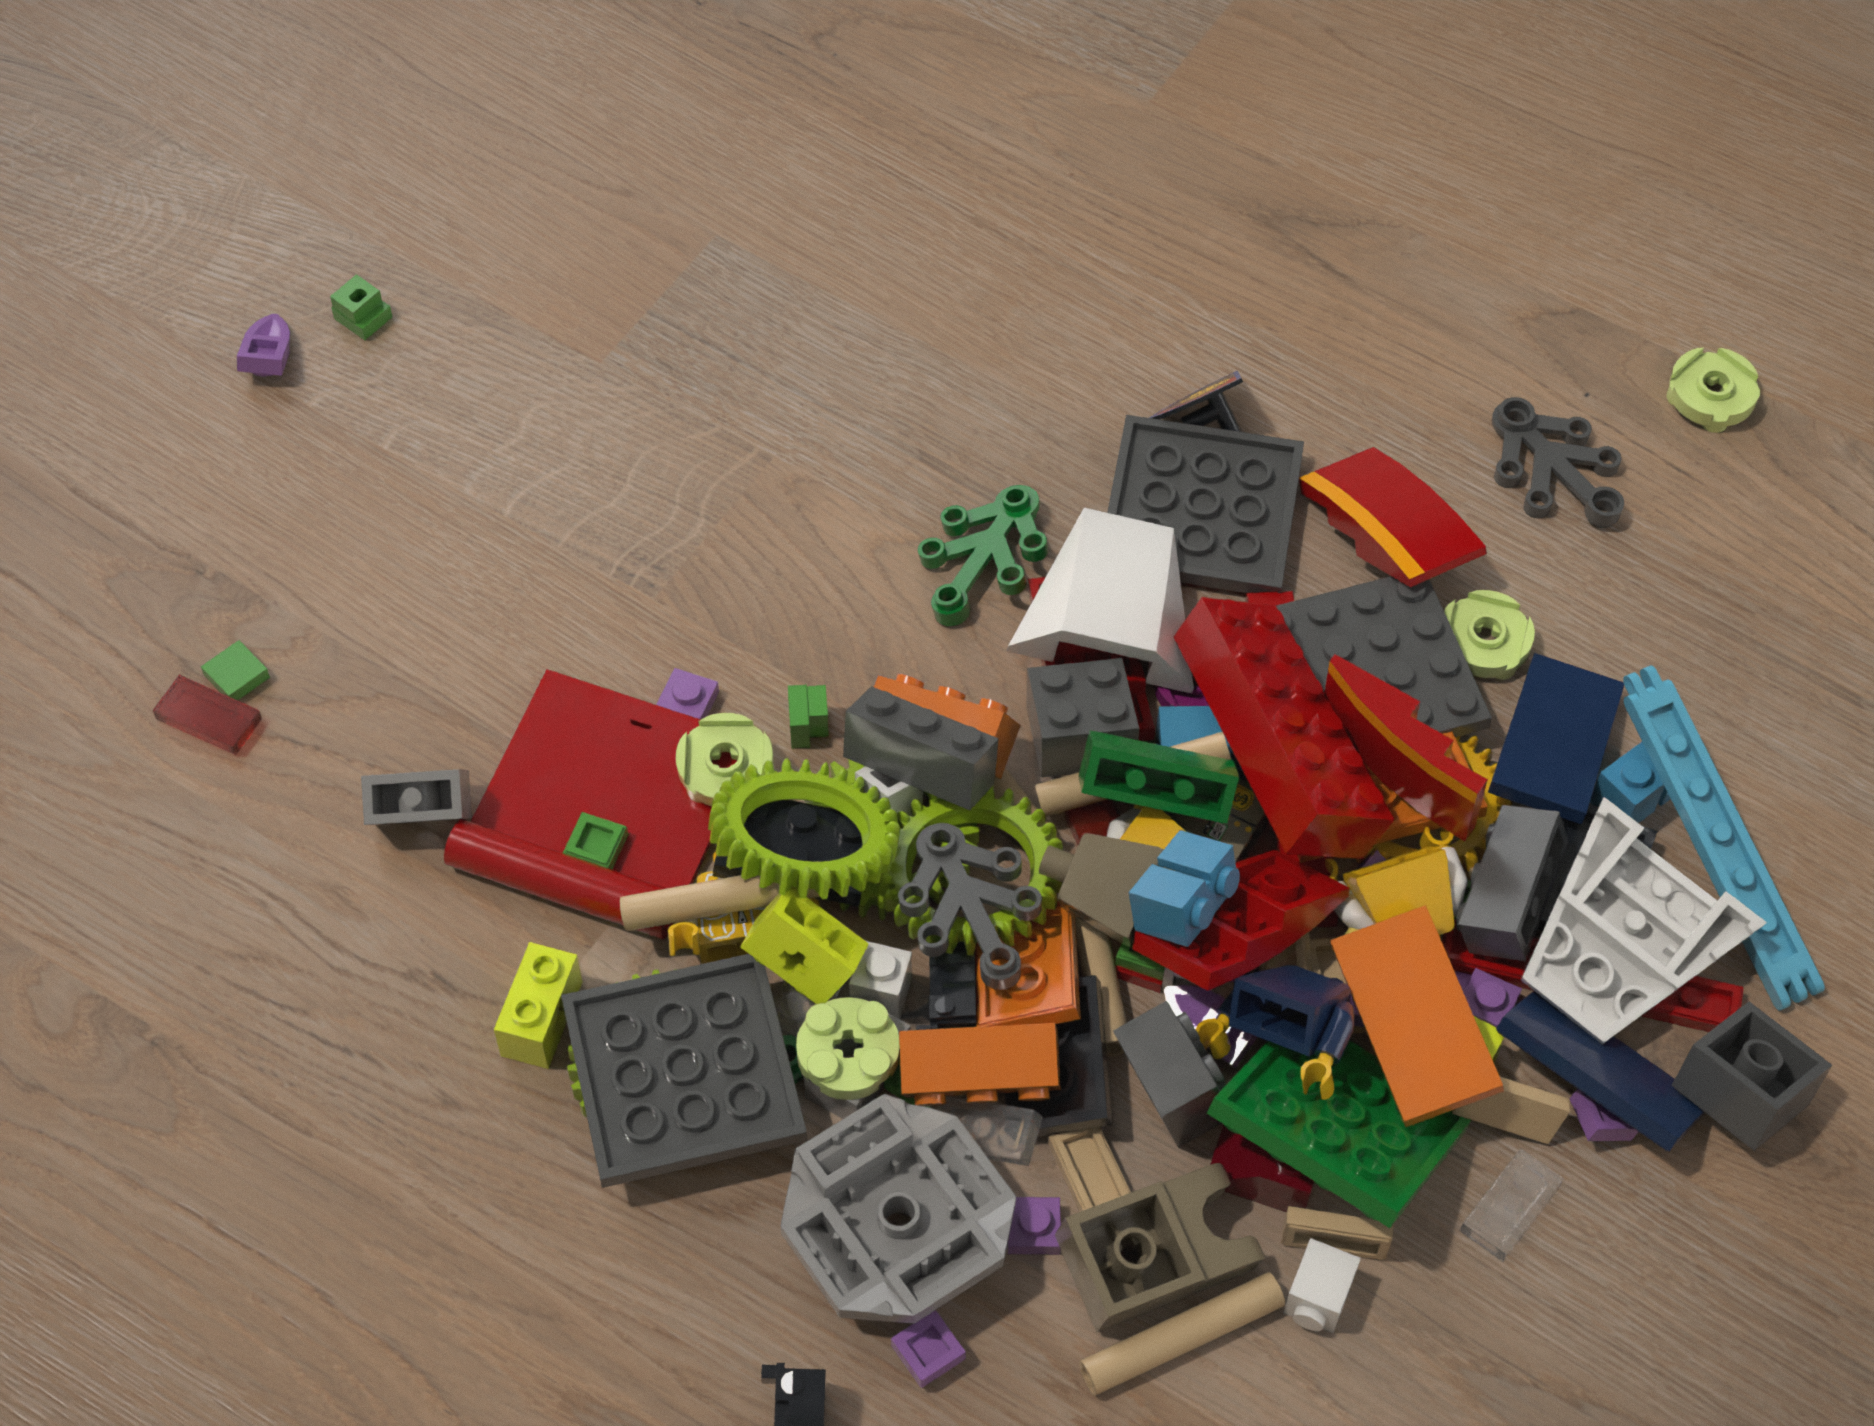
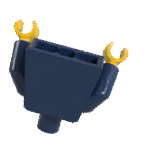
[1196,965,1355,1100]

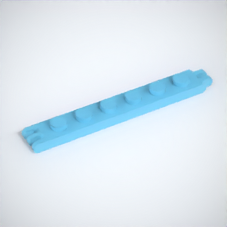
[1623,665,1825,1011]

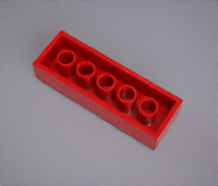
[1173,597,1394,859]

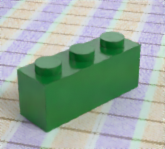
[1078,730,1239,824]

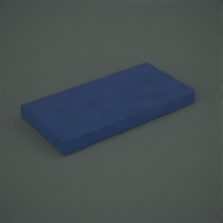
[1488,653,1624,824]
[1496,991,1705,1152]

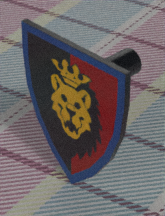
[1149,370,1243,432]

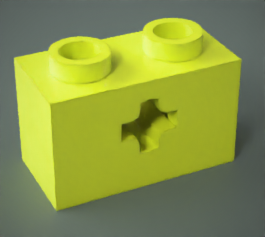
[740,887,869,1004]
[494,942,583,1069]

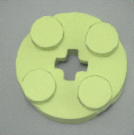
[1666,347,1760,433]
[1444,590,1535,680]
[676,713,774,806]
[796,997,900,1100]

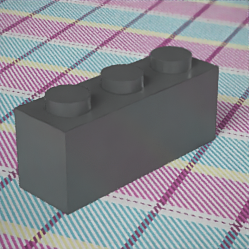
[843,686,999,810]
[1456,805,1569,962]

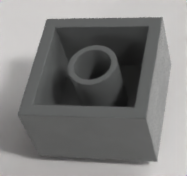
[1026,658,1139,778]
[1113,1001,1226,1148]
[1671,1001,1832,1151]

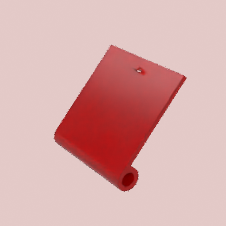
[444,669,737,939]

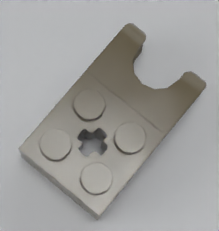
[1055,1163,1266,1332]

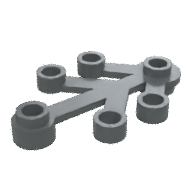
[1492,397,1624,528]
[898,823,1042,990]

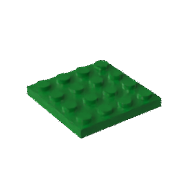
[1207,1041,1472,1228]

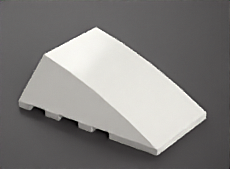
[1007,508,1194,693]
[1521,797,1767,1044]

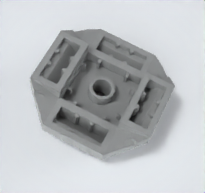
[780,1094,1016,1324]

